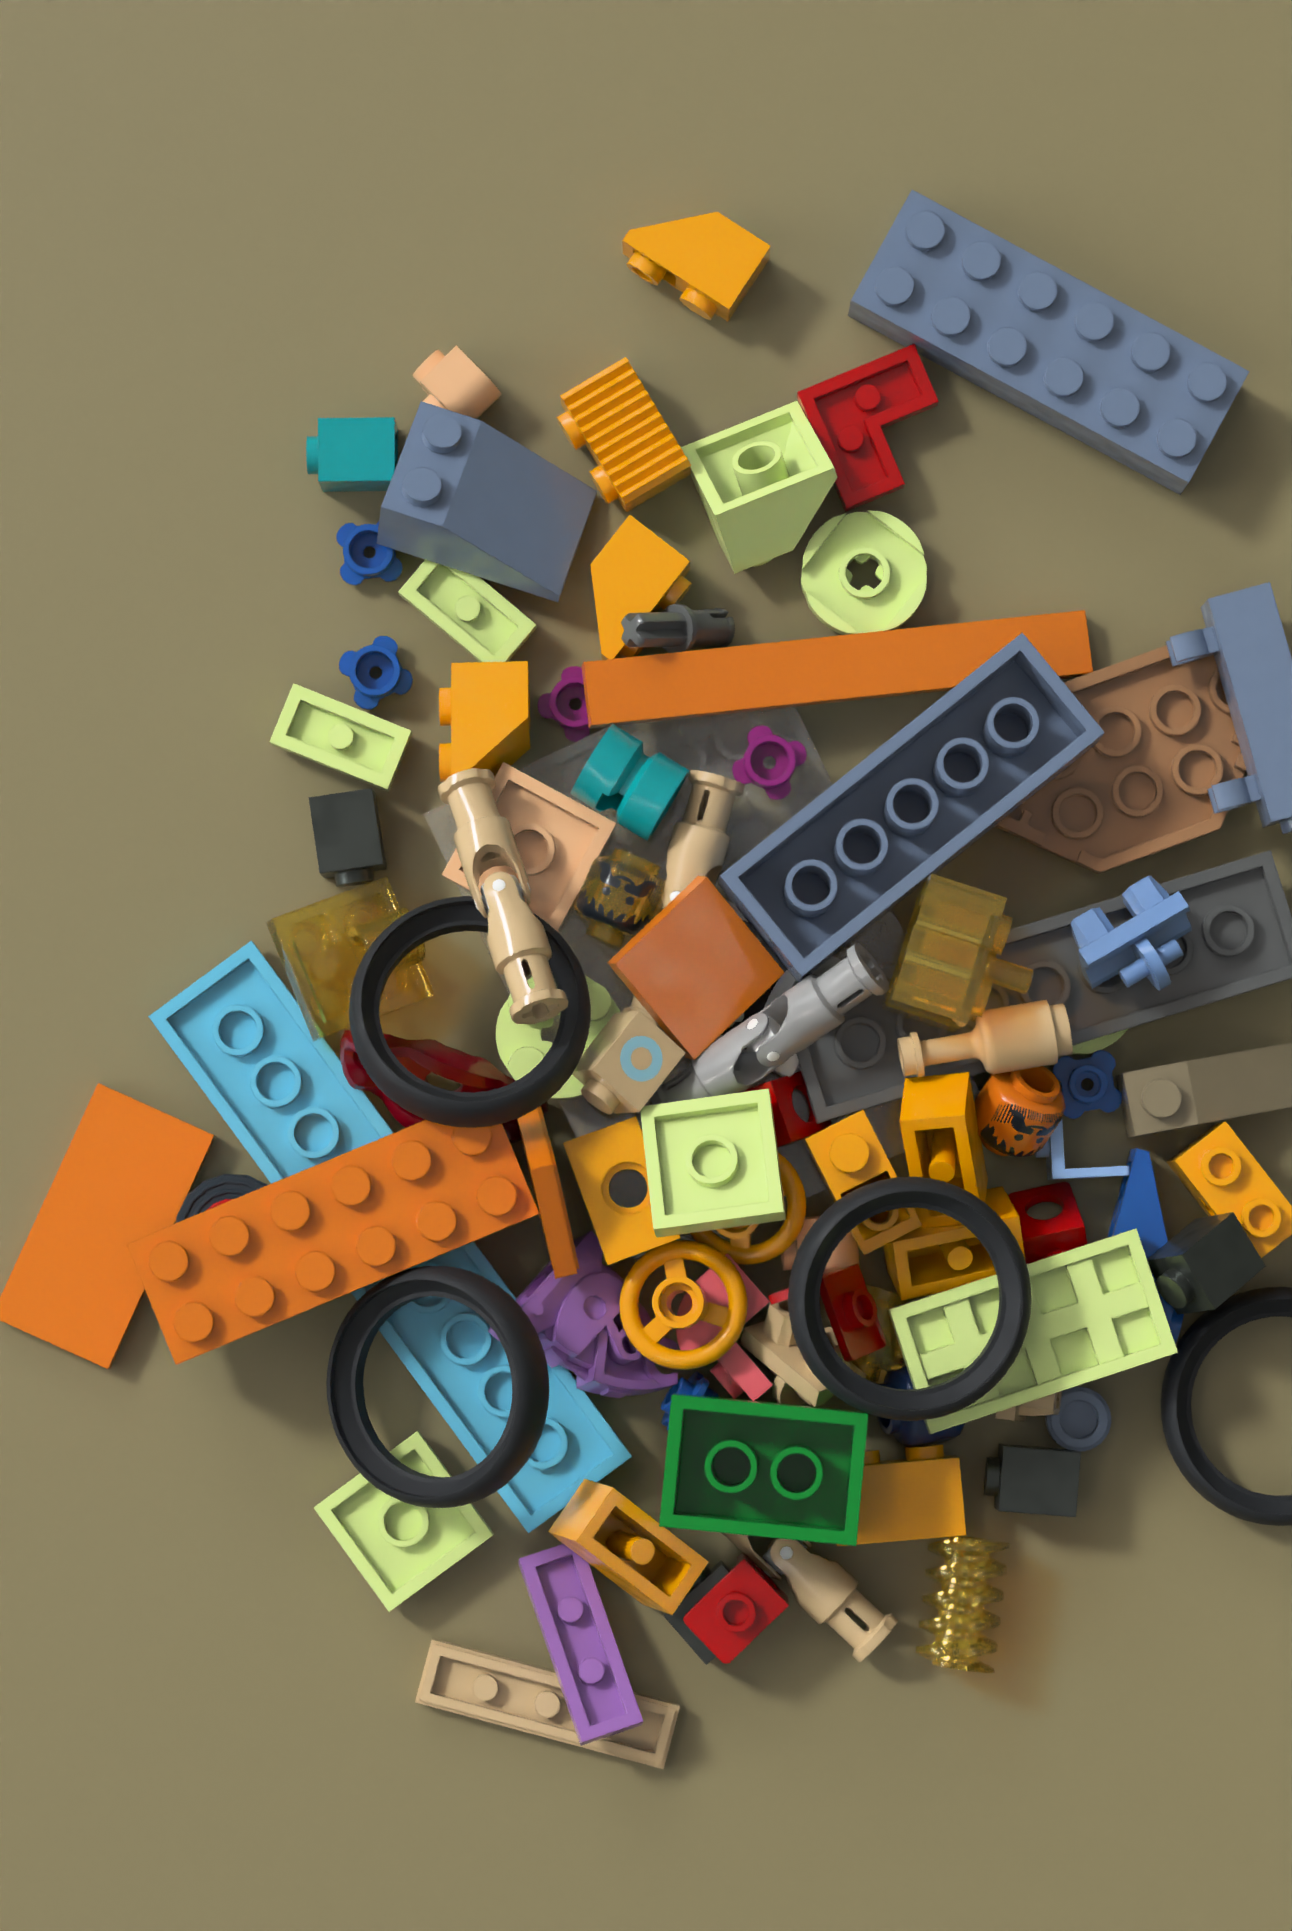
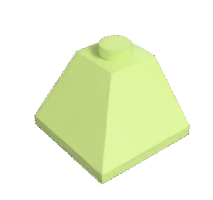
[681,401,837,574]

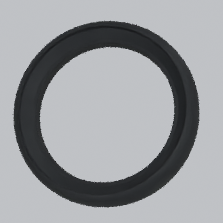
[349,896,591,1128]
[788,1177,1032,1421]
[326,1266,549,1508]
[1160,1287,1292,1526]

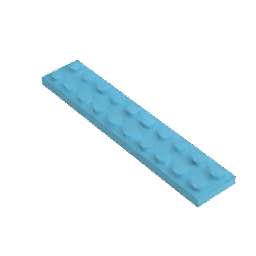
[148,940,632,1534]

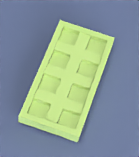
[888,1228,1178,1434]

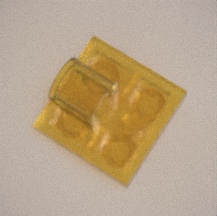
[266,876,434,1042]

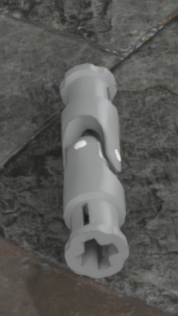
[650,943,890,1105]

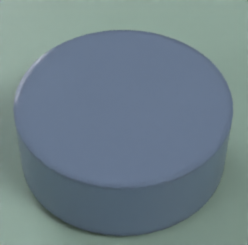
[1045,1387,1111,1452]

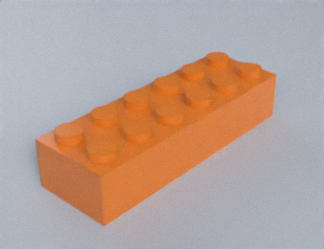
[126,1120,539,1365]

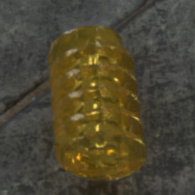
[915,1536,1010,1673]

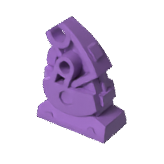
[488,1231,678,1399]

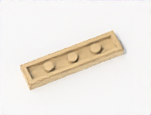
[415,1638,680,1769]

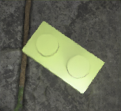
[398,559,537,662]
[269,683,413,792]

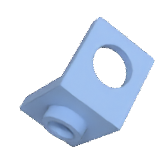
[1035,1119,1130,1180]

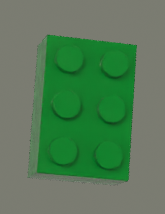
[659,1393,868,1546]

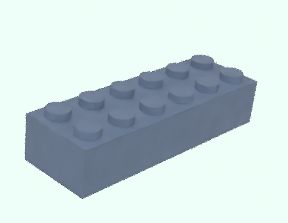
[848,190,1249,495]
[718,632,1105,983]

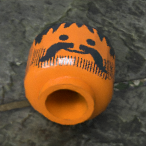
[974,1066,1066,1157]

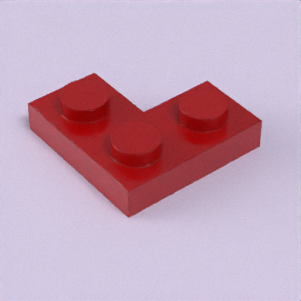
[796,344,939,512]

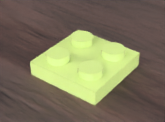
[640,1089,786,1238]
[313,1430,494,1612]

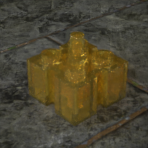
[881,874,1034,1033]

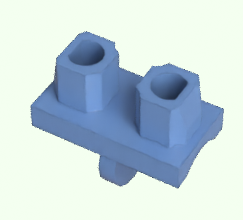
[1071,876,1192,991]

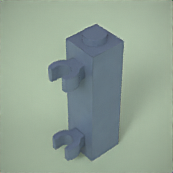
[1166,582,1292,834]

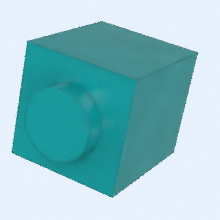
[306,417,398,492]

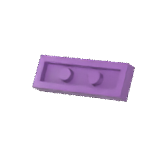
[518,1544,643,1746]

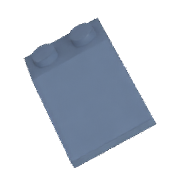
[377,401,597,602]

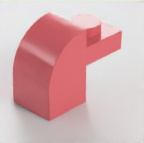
[676,1253,773,1401]

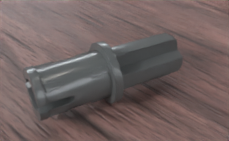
[621,604,735,653]

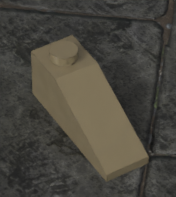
[1115,1042,1292,1138]

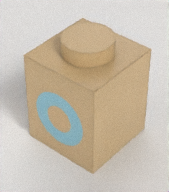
[572,1010,686,1114]

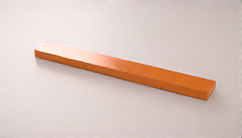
[581,610,1093,728]

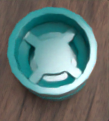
[570,724,690,842]

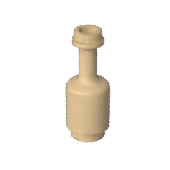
[897,1000,1073,1077]

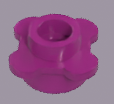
[537,666,590,742]
[732,725,807,800]

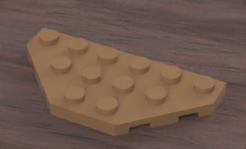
[994,645,1292,874]

